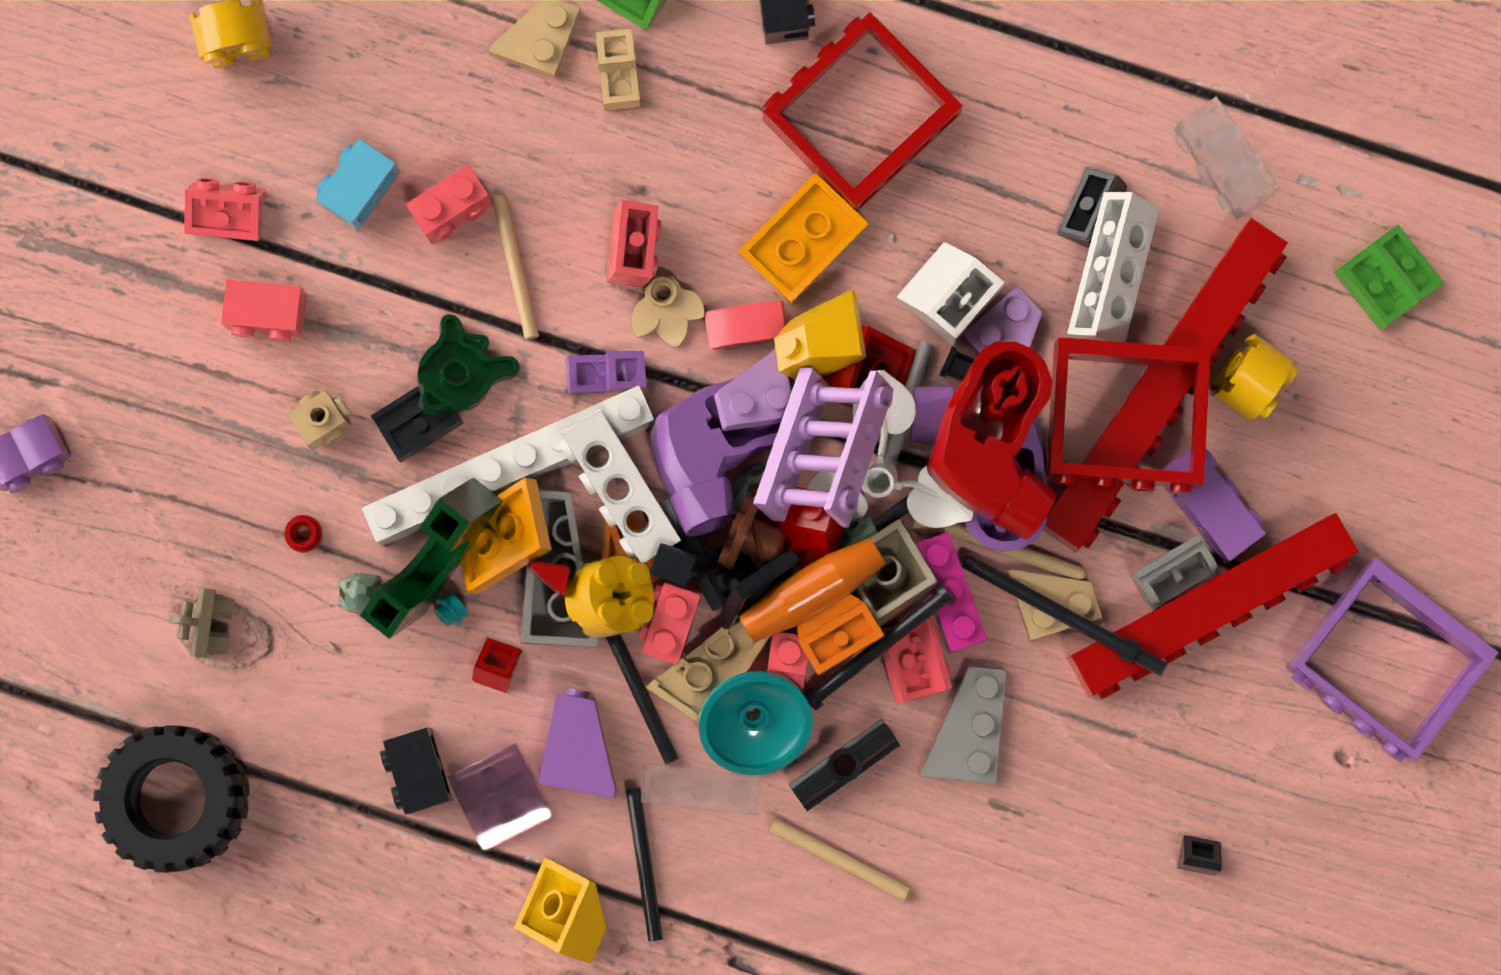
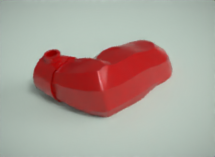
[927,341,1057,540]

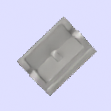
[1130,534,1218,611]

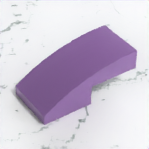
[566,351,647,395]

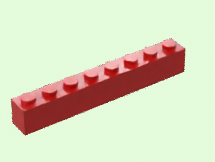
[1066,513,1359,700]

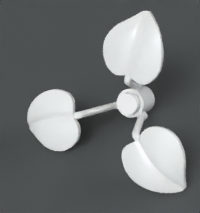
[807,370,974,528]

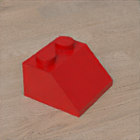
[823,325,916,408]
[757,486,845,569]

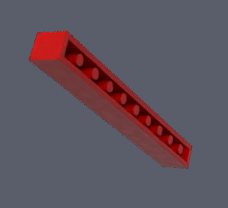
[1043,218,1288,553]

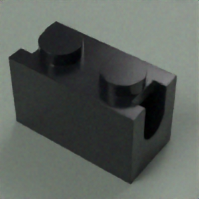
[759,0,815,44]
[380,727,453,815]

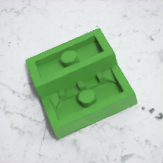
[1334,225,1444,331]

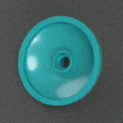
[698,671,813,775]

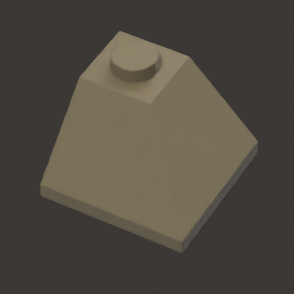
[854,519,939,629]

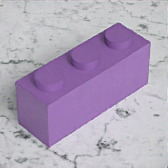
[1161,448,1266,564]

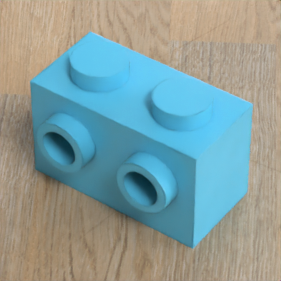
[316,139,400,231]

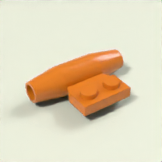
[738,538,886,676]

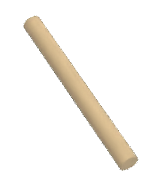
[492,194,539,340]
[768,817,910,901]

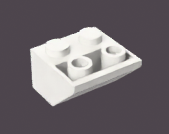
[896,242,1005,346]

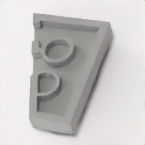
[920,666,1007,784]

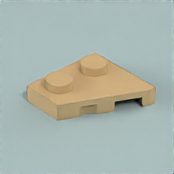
[488,0,581,79]
[1007,570,1103,641]

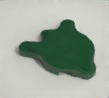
[417,314,520,415]

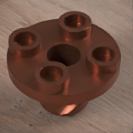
[718,494,785,570]

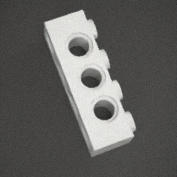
[1067,192,1160,342]
[559,408,681,563]

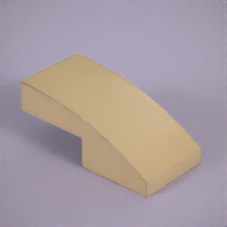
[595,28,641,111]

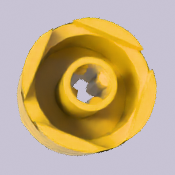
[189,0,273,69]
[1210,334,1298,421]
[565,556,654,638]

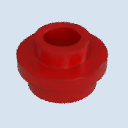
[284,515,323,553]

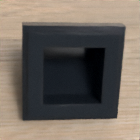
[649,543,697,586]
[1177,835,1222,876]

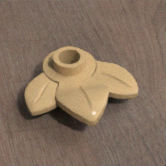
[632,275,705,348]

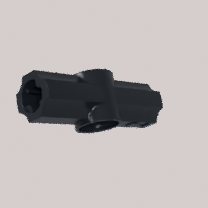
[788,719,900,812]

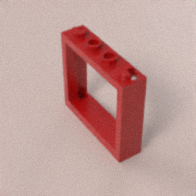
[763,12,963,212]
[1046,337,1211,494]

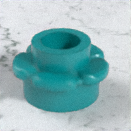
[434,592,468,627]

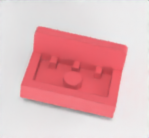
[881,616,952,704]

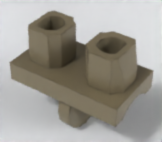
[168,588,234,658]

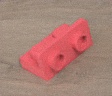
[184,178,266,241]

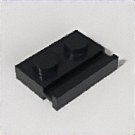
[371,386,464,463]
[693,545,758,611]

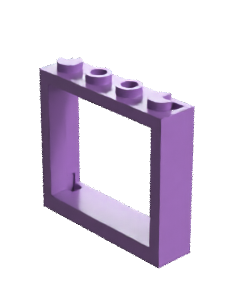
[1287,558,1499,762]

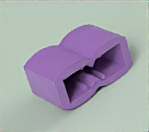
[0,414,71,493]

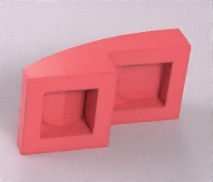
[705,300,787,350]

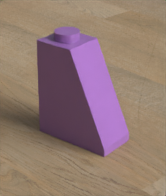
[538,688,617,798]

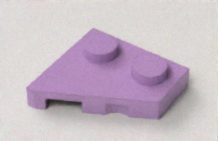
[962,286,1043,354]
[714,349,792,431]

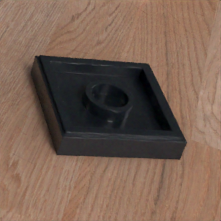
[717,549,799,630]

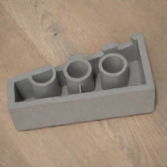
[521,491,599,648]

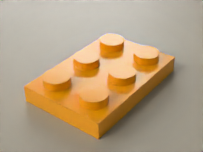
[738,173,869,305]
[461,478,551,594]

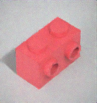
[406,164,493,244]
[606,200,661,288]
[639,579,703,665]

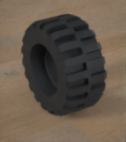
[93,725,250,873]

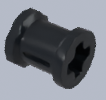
[939,346,975,382]

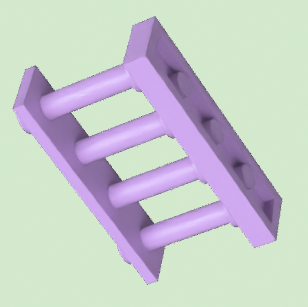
[753,368,894,527]

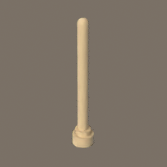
[911,519,1087,580]

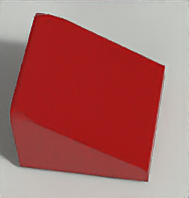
[529,561,569,598]
[472,637,522,693]

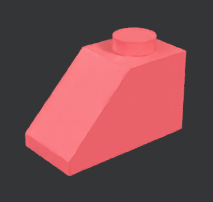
[767,633,808,691]

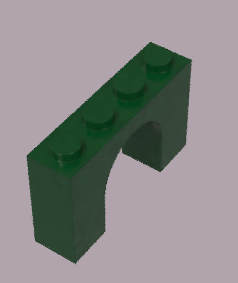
[360,477,503,639]

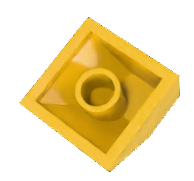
[774,290,866,380]
[514,857,606,964]

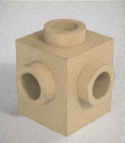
[287,390,351,451]

